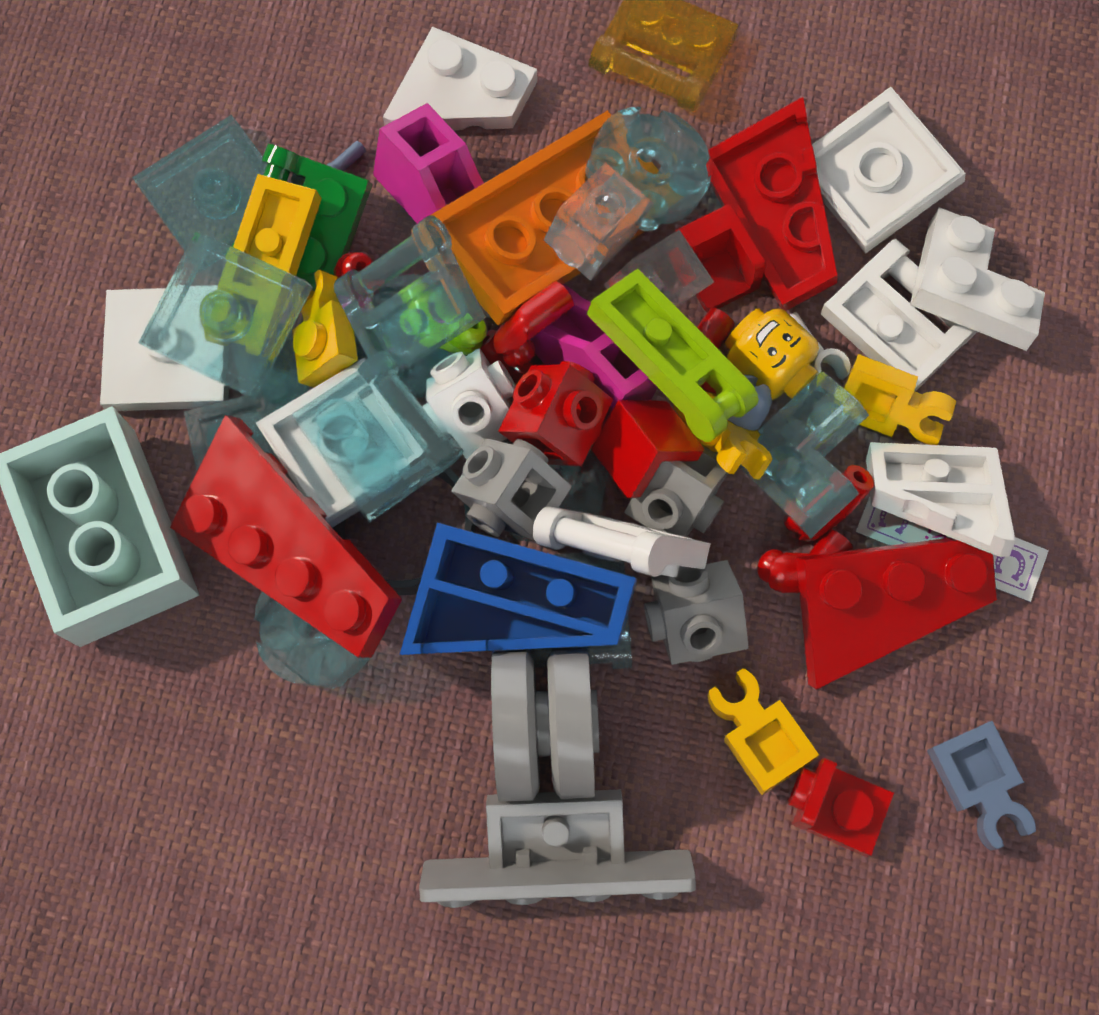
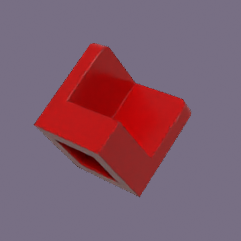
[672,203,766,312]
[591,400,704,498]

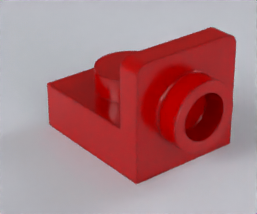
[788,758,894,857]

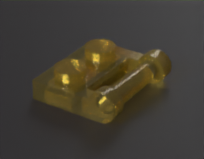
[588,0,739,114]

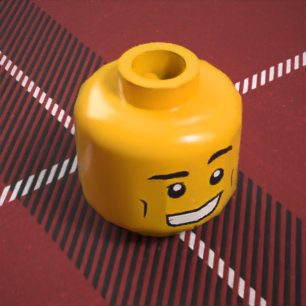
[725,308,819,400]

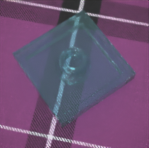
[132,115,267,274]
[138,230,313,401]

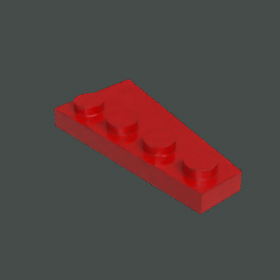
[170,415,402,658]

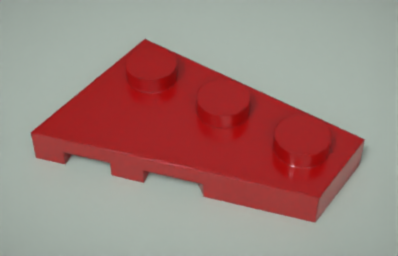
[697,97,838,311]
[796,538,997,690]

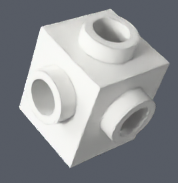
[423,348,516,460]

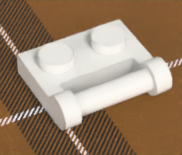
[821,239,977,392]
[533,506,711,577]

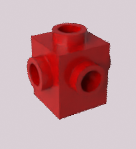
[498,361,614,466]

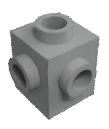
[451,438,572,540]
[624,445,728,537]
[644,560,749,665]

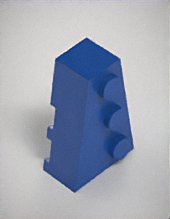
[399,522,637,655]

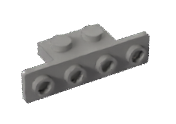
[419,789,696,908]

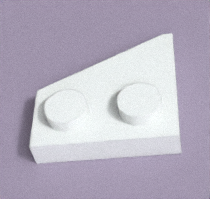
[383,27,537,130]
[866,442,1015,557]

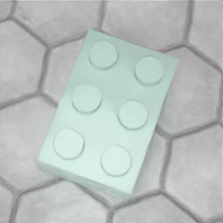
[0,406,200,647]

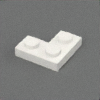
[910,207,1045,351]

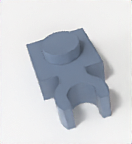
[927,721,1036,851]

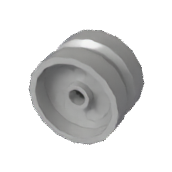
[491,647,600,802]

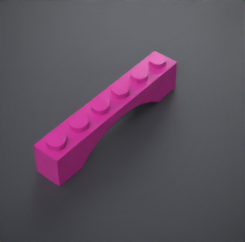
[373,103,658,427]

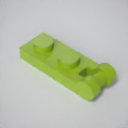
[587,268,759,442]

